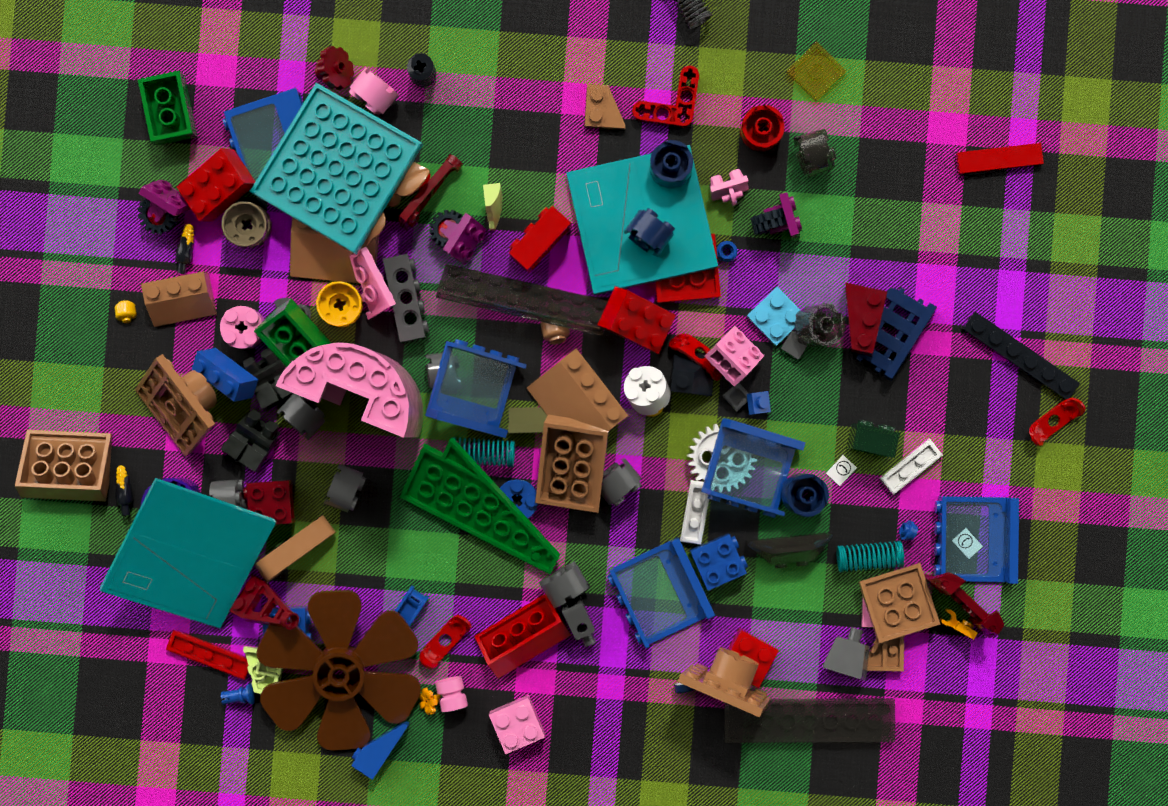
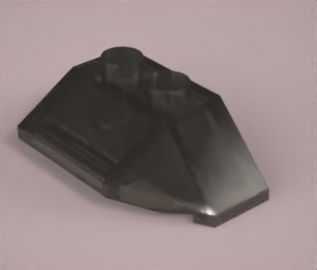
[746,532,833,568]

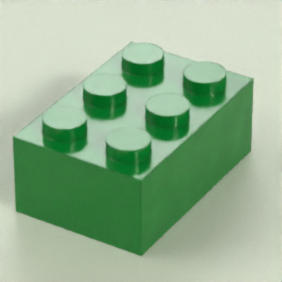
[138,71,198,146]

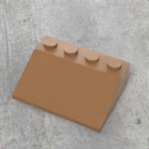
[290,217,380,284]
[527,348,628,431]
[535,415,609,513]
[15,430,112,501]

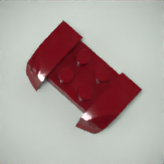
[924,572,1004,638]

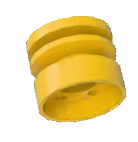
[316,281,363,327]

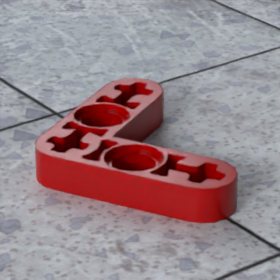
[632,65,699,128]

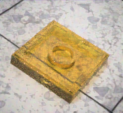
[786,41,846,102]

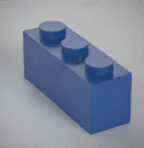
[192,348,258,402]

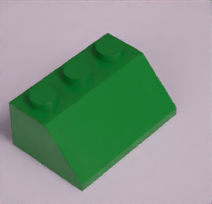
[254,298,332,367]

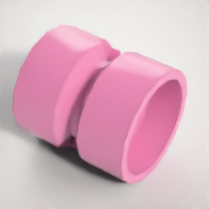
[435,676,468,712]

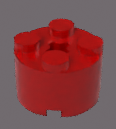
[740,105,785,152]

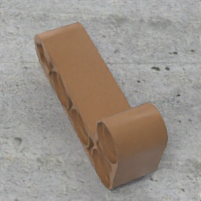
[254,515,336,583]

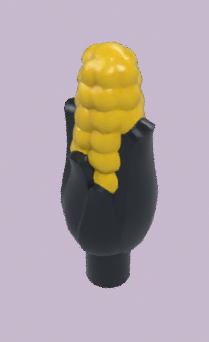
[175,224,194,274]
[115,465,133,516]

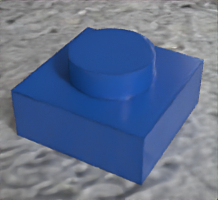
[747,391,771,415]

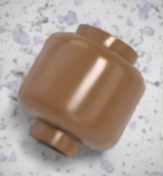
[540,312,570,345]

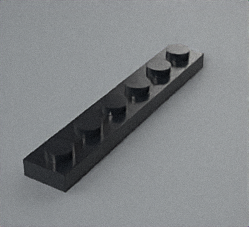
[962,311,1080,400]

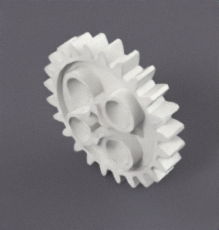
[687,424,756,492]

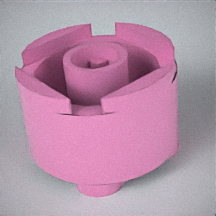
[349,67,399,116]
[220,306,265,350]

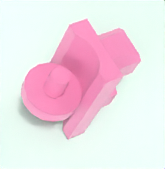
[710,169,749,206]

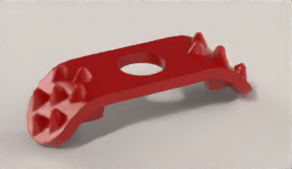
[669,333,722,381]
[1029,398,1086,447]
[419,615,472,669]

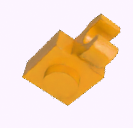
[940,609,978,640]

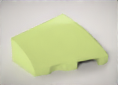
[483,183,503,231]
[243,646,283,694]

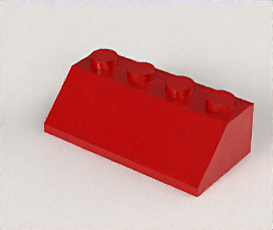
[474,594,571,679]

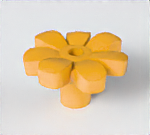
[419,688,441,715]

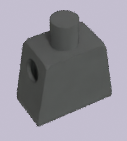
[561,594,596,647]
[823,627,870,680]

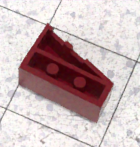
[845,282,887,357]

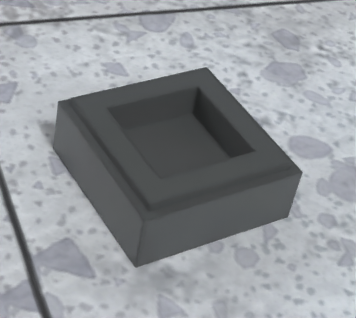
[780,331,810,360]
[722,383,749,412]

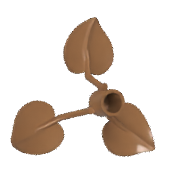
[364,162,430,246]

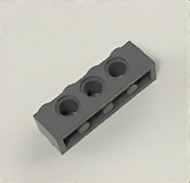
[383,254,429,343]

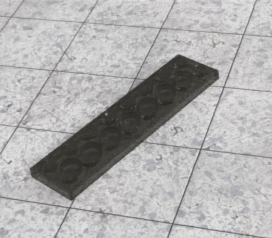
[436,264,608,336]
[724,698,895,743]

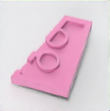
[349,247,396,320]

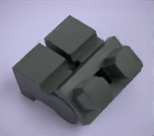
[243,347,297,411]
[221,410,280,473]

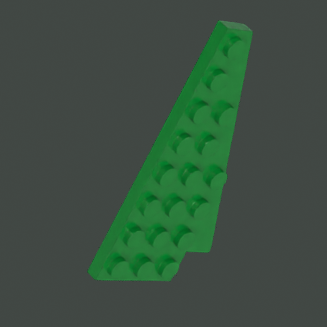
[400,437,561,574]

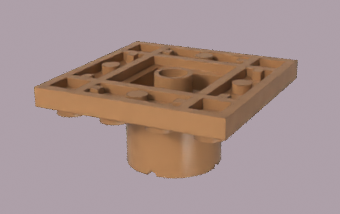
[135,354,217,457]
[678,647,771,717]

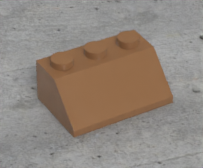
[141,271,217,327]

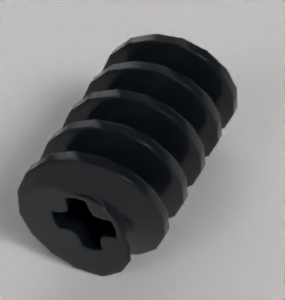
[407,53,437,88]

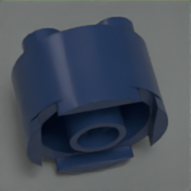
[650,140,693,188]
[624,208,675,257]
[781,473,829,517]

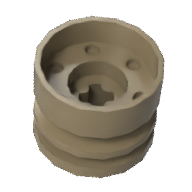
[222,202,272,247]

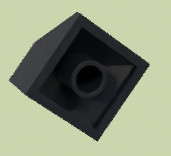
[670,350,714,396]

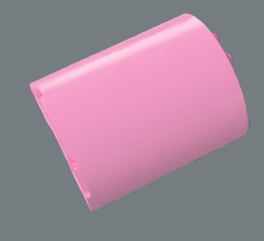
[276,343,423,438]

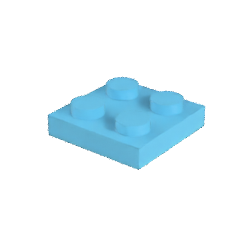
[746,286,807,346]

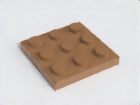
[858,563,940,643]

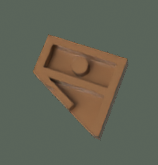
[585,84,625,130]
[867,636,904,671]

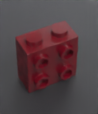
[243,480,295,524]

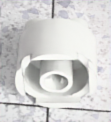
[624,366,671,415]

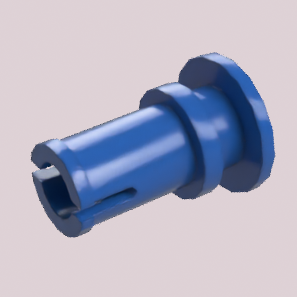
[221,683,255,705]

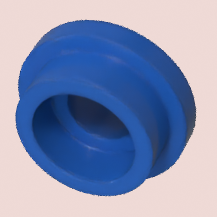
[716,241,737,262]
[899,520,918,541]

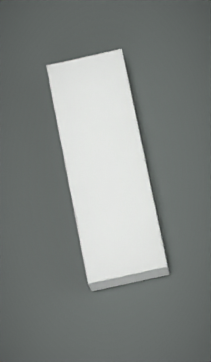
[879,439,943,495]
[680,480,712,545]

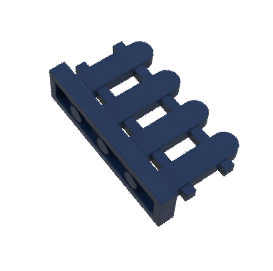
[855,287,937,382]

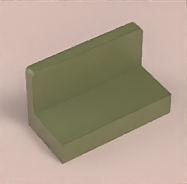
[508,407,548,433]

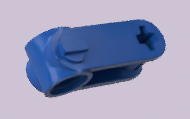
[395,585,429,626]

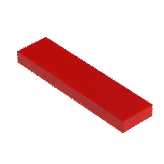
[956,143,1044,174]
[166,629,249,680]

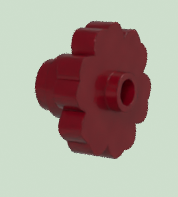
[315,46,354,90]

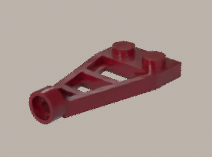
[399,154,463,231]
[229,575,299,630]

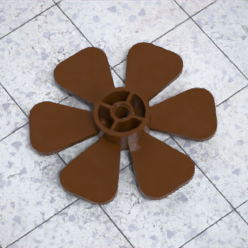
[256,590,421,750]

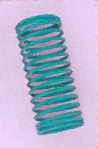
[452,437,515,468]
[836,541,904,573]

